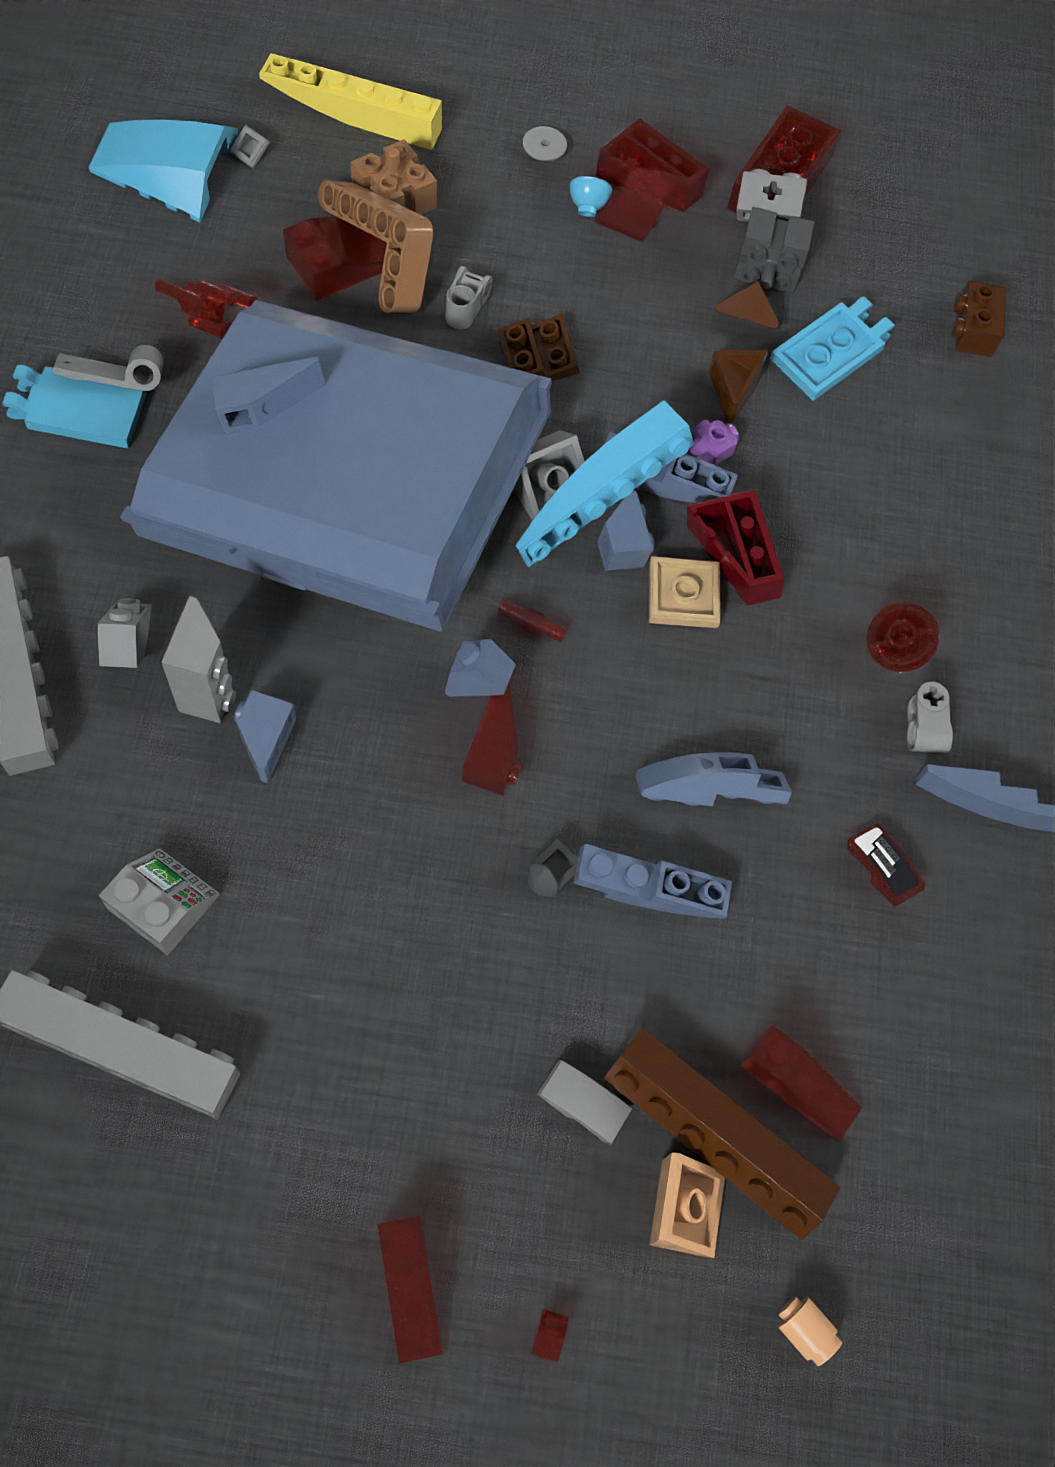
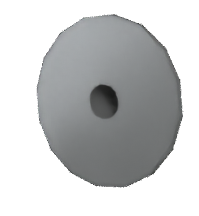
[523,126,567,161]

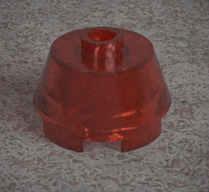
[866,603,940,672]

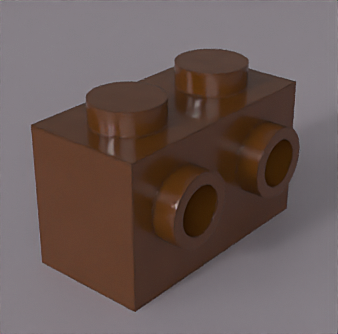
[952,281,1006,357]

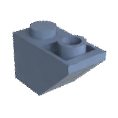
[597,491,654,571]

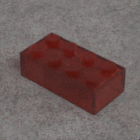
[727,105,841,213]

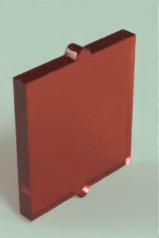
[595,184,664,242]

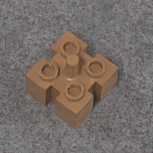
[351,139,437,215]

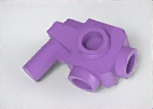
[686,420,739,465]

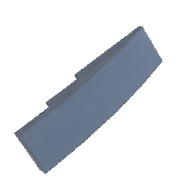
[916,764,1055,833]

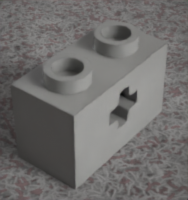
[737,169,807,221]

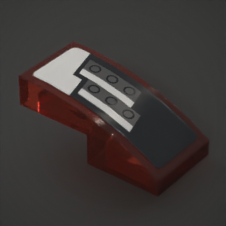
[847,823,925,907]

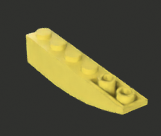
[259,53,442,150]

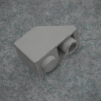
[98,598,151,668]

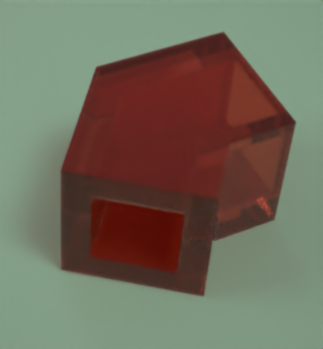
[530,1309,569,1362]

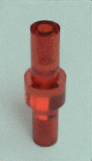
[498,599,567,642]

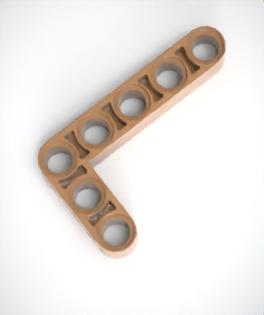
[318,180,433,313]

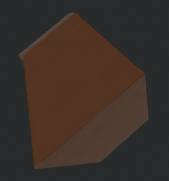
[715,281,779,329]
[709,350,768,423]

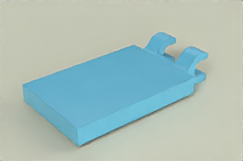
[770,296,895,401]
[2,365,147,449]

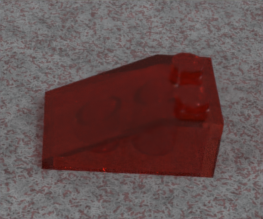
[283,218,387,301]

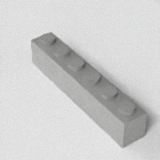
[0,556,59,776]
[0,970,240,1120]

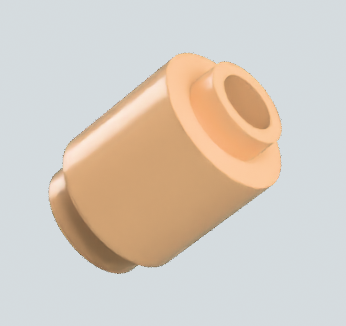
[778,1296,842,1366]

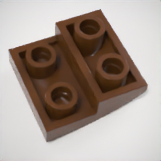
[498,314,580,381]

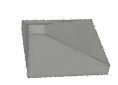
[229,125,270,169]

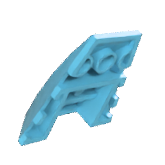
[89,120,238,223]

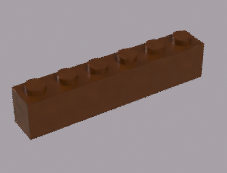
[604,1028,841,1240]

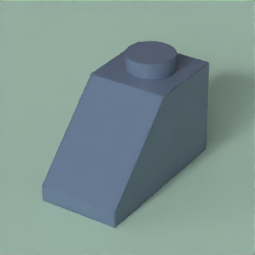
[445,639,516,697]
[234,690,296,783]

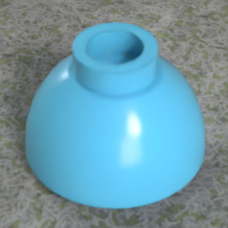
[570,176,612,217]

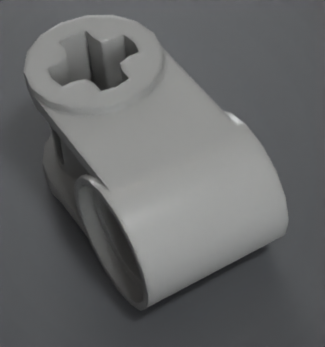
[445,266,493,330]
[907,682,953,754]

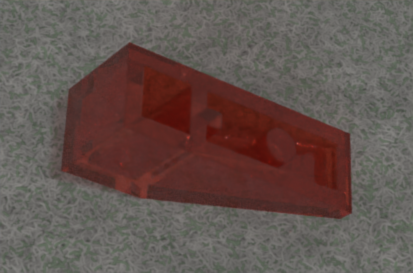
[462,683,522,796]
[740,1025,862,1142]
[377,1215,442,1364]

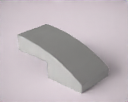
[537,1060,632,1144]

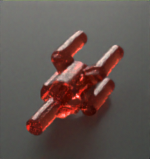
[155,279,257,339]

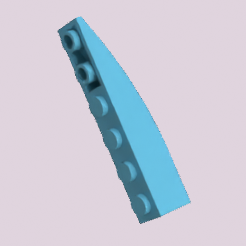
[516,400,694,567]

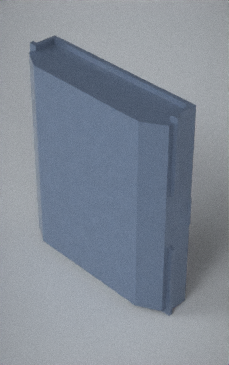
[120,300,552,632]

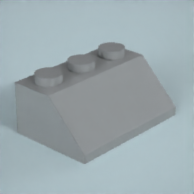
[161,596,236,723]

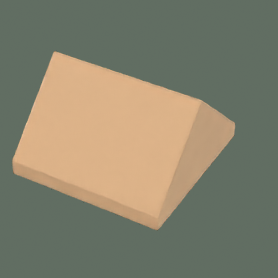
[650,1153,725,1258]

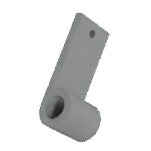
[53,345,164,391]

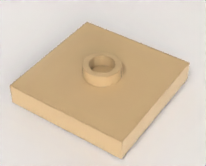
[648,556,720,628]

